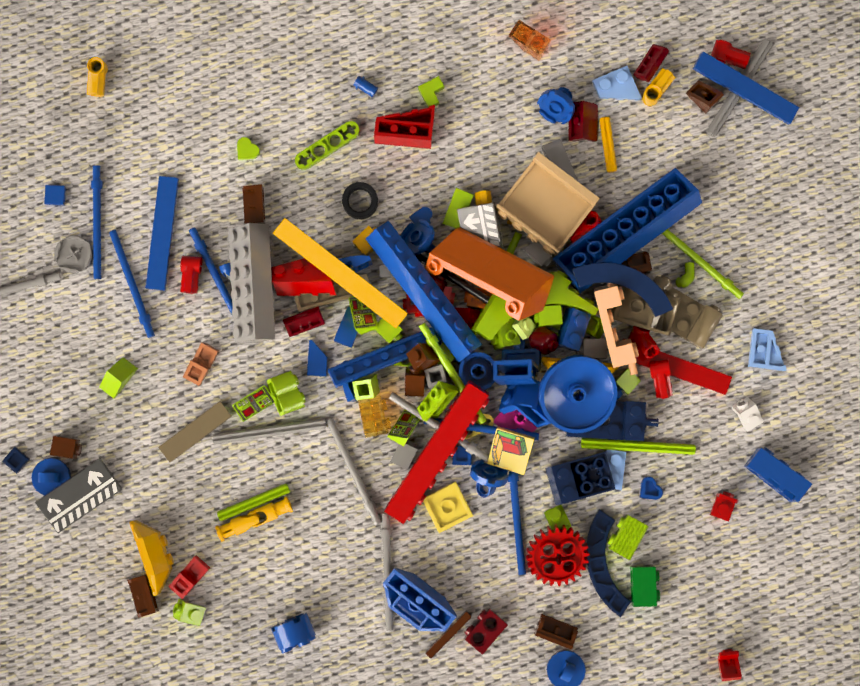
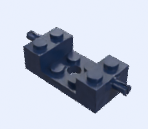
[565,401,659,441]

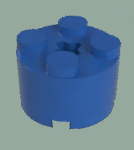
[459,352,495,390]
[271,613,316,654]

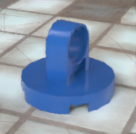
[537,87,575,124]
[400,219,436,256]
[31,458,71,495]
[470,460,509,498]
[546,650,586,686]

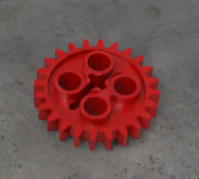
[526,524,590,587]

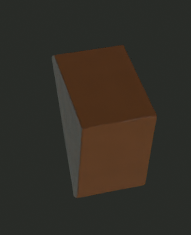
[686,80,724,114]

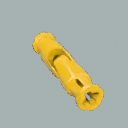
[215,496,293,542]

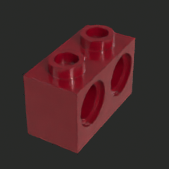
[464,608,508,655]

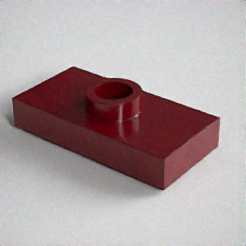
[633,44,669,82]
[283,306,325,337]

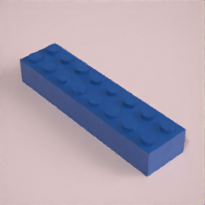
[553,168,702,294]

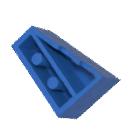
[744,447,812,503]

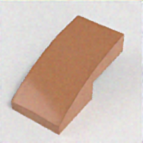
[183,342,220,386]

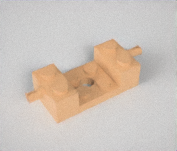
[594,283,639,375]

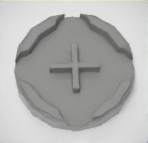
[54,235,93,273]

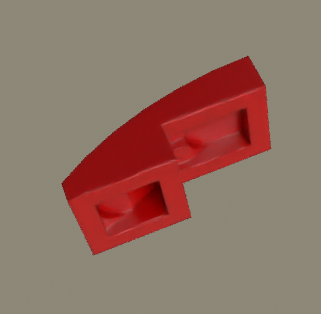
[168,555,210,599]

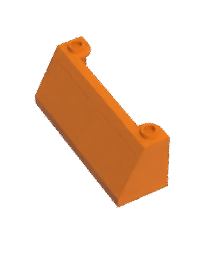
[425,228,554,321]

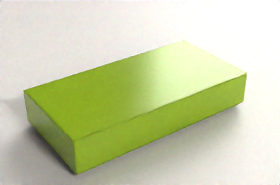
[442,187,474,229]

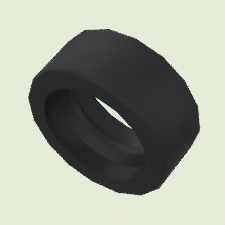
[342,182,378,220]

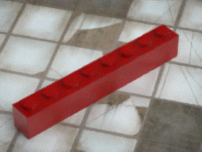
[384,380,490,524]

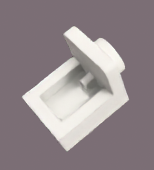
[732,397,764,432]

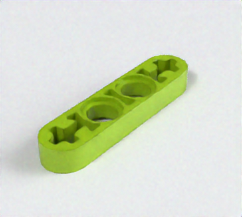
[295,121,360,170]

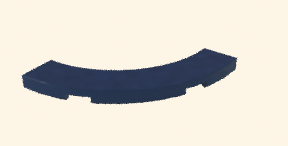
[572,262,673,317]
[586,509,631,618]

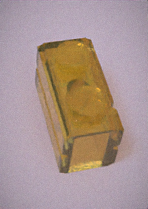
[358,395,391,438]

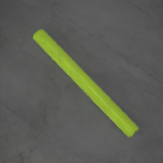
[581,438,696,455]

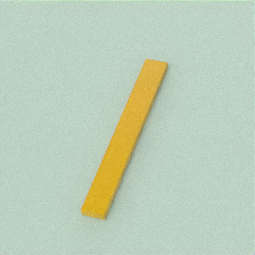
[273,218,408,328]

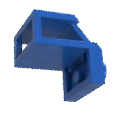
[493,349,541,385]
[498,379,551,428]

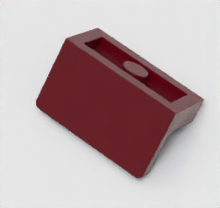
[568,101,598,142]

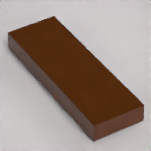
[425,610,471,658]

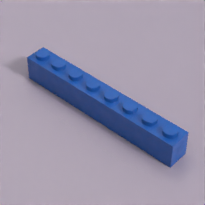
[366,221,482,362]

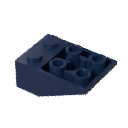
[545,452,615,505]

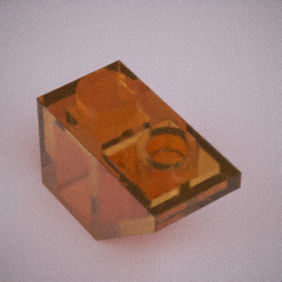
[509,20,551,61]

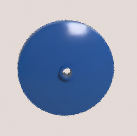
[539,355,617,433]

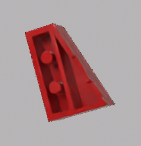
[374,105,435,149]
[271,258,336,296]

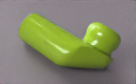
[675,262,695,288]

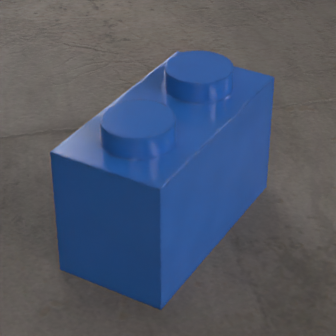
[558,308,591,351]

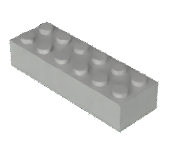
[228,223,275,343]

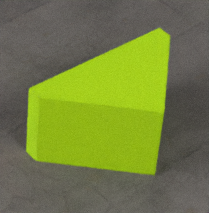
[99,357,138,399]

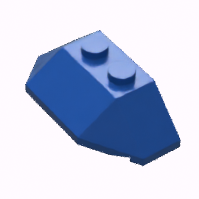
[383,568,457,631]

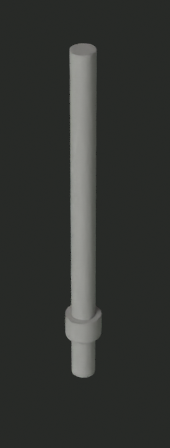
[0,272,61,295]
[389,392,489,462]
[326,418,382,525]
[380,513,393,631]

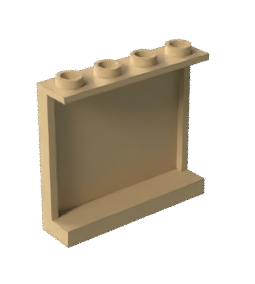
[496,152,600,255]

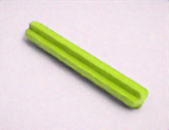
[217,484,290,521]

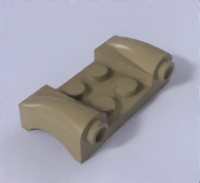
[653,275,723,349]
[596,283,681,336]

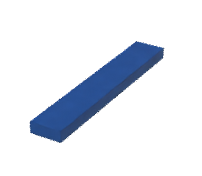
[693,51,799,125]
[146,176,179,291]
[328,327,441,388]

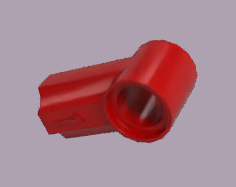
[711,40,751,69]
[570,211,602,243]
[180,255,203,294]
[628,326,660,358]
[649,359,673,399]

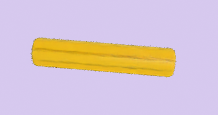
[599,117,617,173]

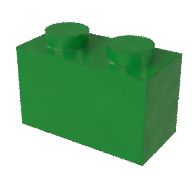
[630,566,660,607]

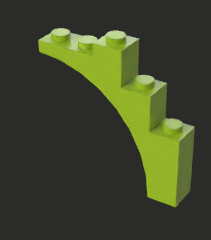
[471,270,599,340]

